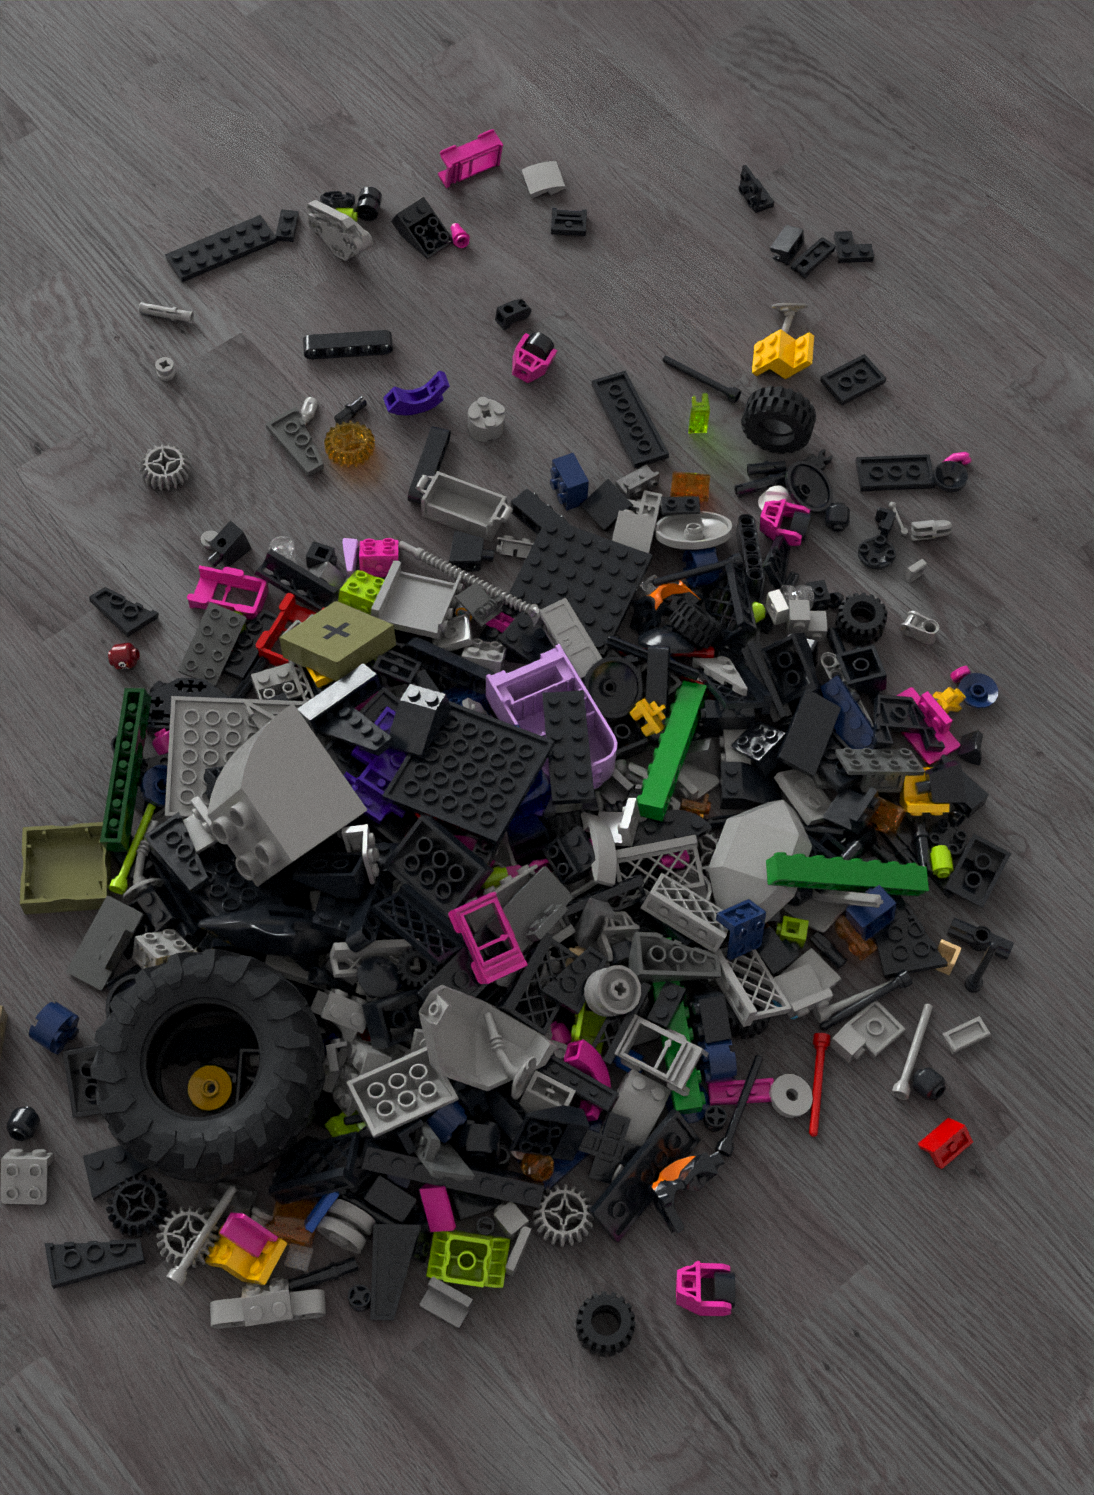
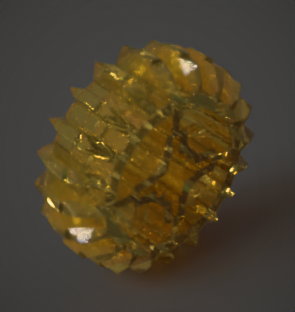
[324,420,375,468]

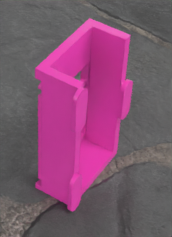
[438,129,503,188]
[187,565,269,620]
[448,892,528,984]

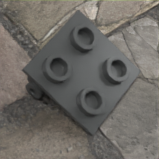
[455,582,504,627]

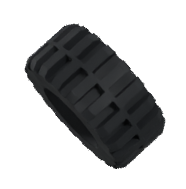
[741,386,816,454]

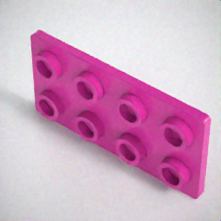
[896,687,960,766]

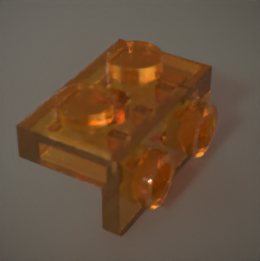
[670,471,710,503]
[868,796,907,834]
[835,915,878,961]

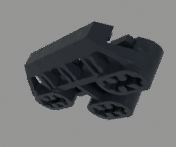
[147,678,242,733]

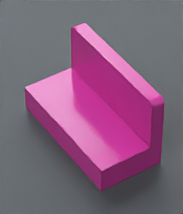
[419,1183,456,1232]
[220,1212,278,1257]

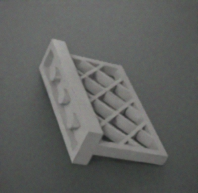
[616,835,705,902]
[641,873,728,953]
[708,947,792,1027]

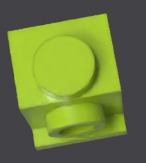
[776,916,809,948]

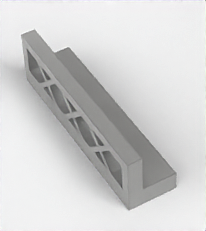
[329,938,421,978]

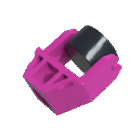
[512,332,558,383]
[759,499,812,546]
[676,1261,736,1316]

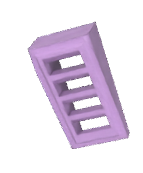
[342,538,359,577]

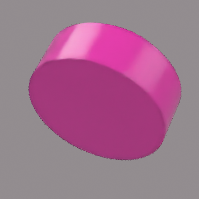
[950,666,971,683]

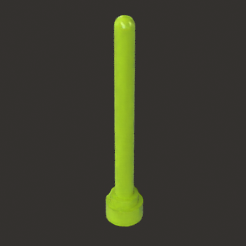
[109,803,156,895]

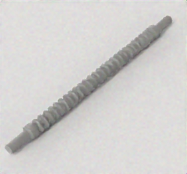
[398,541,541,617]

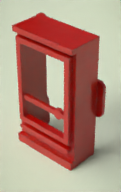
[256,593,324,668]

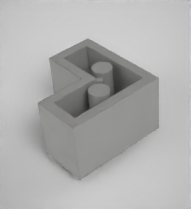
[784,600,827,642]

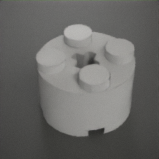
[467,397,505,442]

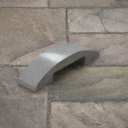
[581,812,617,887]

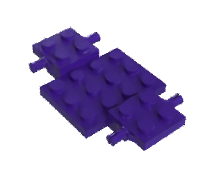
[343,707,408,824]

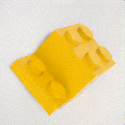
[752,329,814,379]
[900,767,949,816]
[205,1223,287,1285]

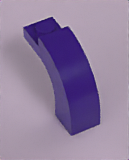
[383,371,450,416]

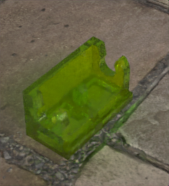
[688,393,710,433]

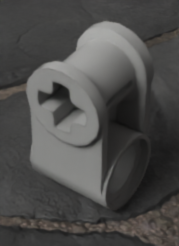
[899,611,939,645]

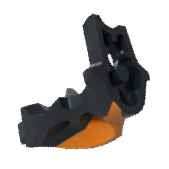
[630,580,704,636]
[648,1151,725,1234]

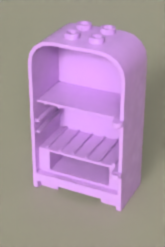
[486,644,617,799]

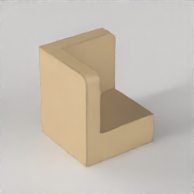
[936,939,961,975]

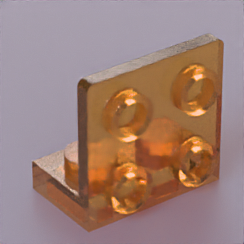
[265,1200,317,1249]

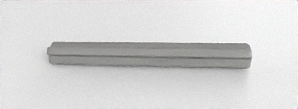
[812,889,883,908]

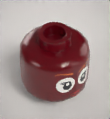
[108,642,140,670]

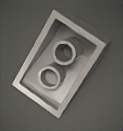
[599,1069,671,1145]

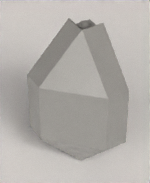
[708,800,812,923]
[419,985,556,1091]

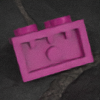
[359,538,399,577]

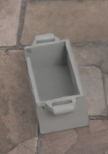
[416,471,513,542]
[528,598,603,683]

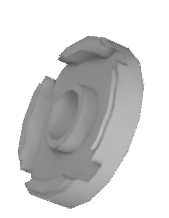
[769,1074,813,1118]

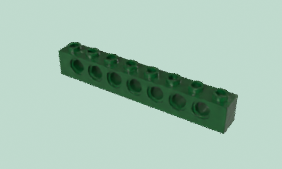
[100,688,152,852]

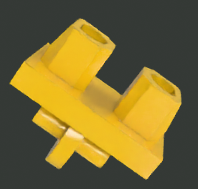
[932,687,966,714]
[630,698,666,737]

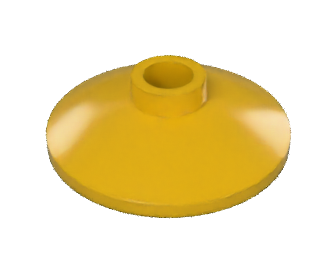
[188,1065,232,1111]

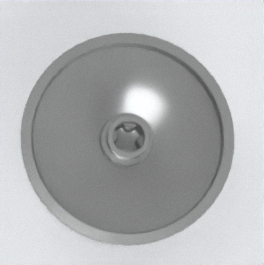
[655,511,732,549]

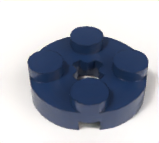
[140,765,167,807]

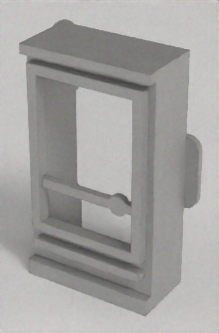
[614,1014,709,1096]

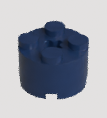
[683,546,723,588]
[29,1001,80,1055]
[696,1039,737,1084]
[419,1101,467,1143]

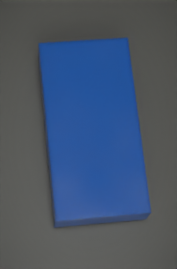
[304,1191,339,1233]

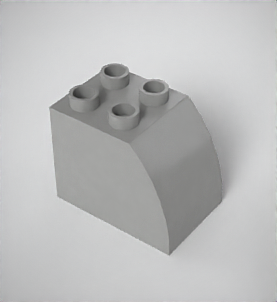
[208,704,367,887]

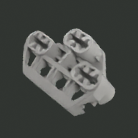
[307,200,374,261]

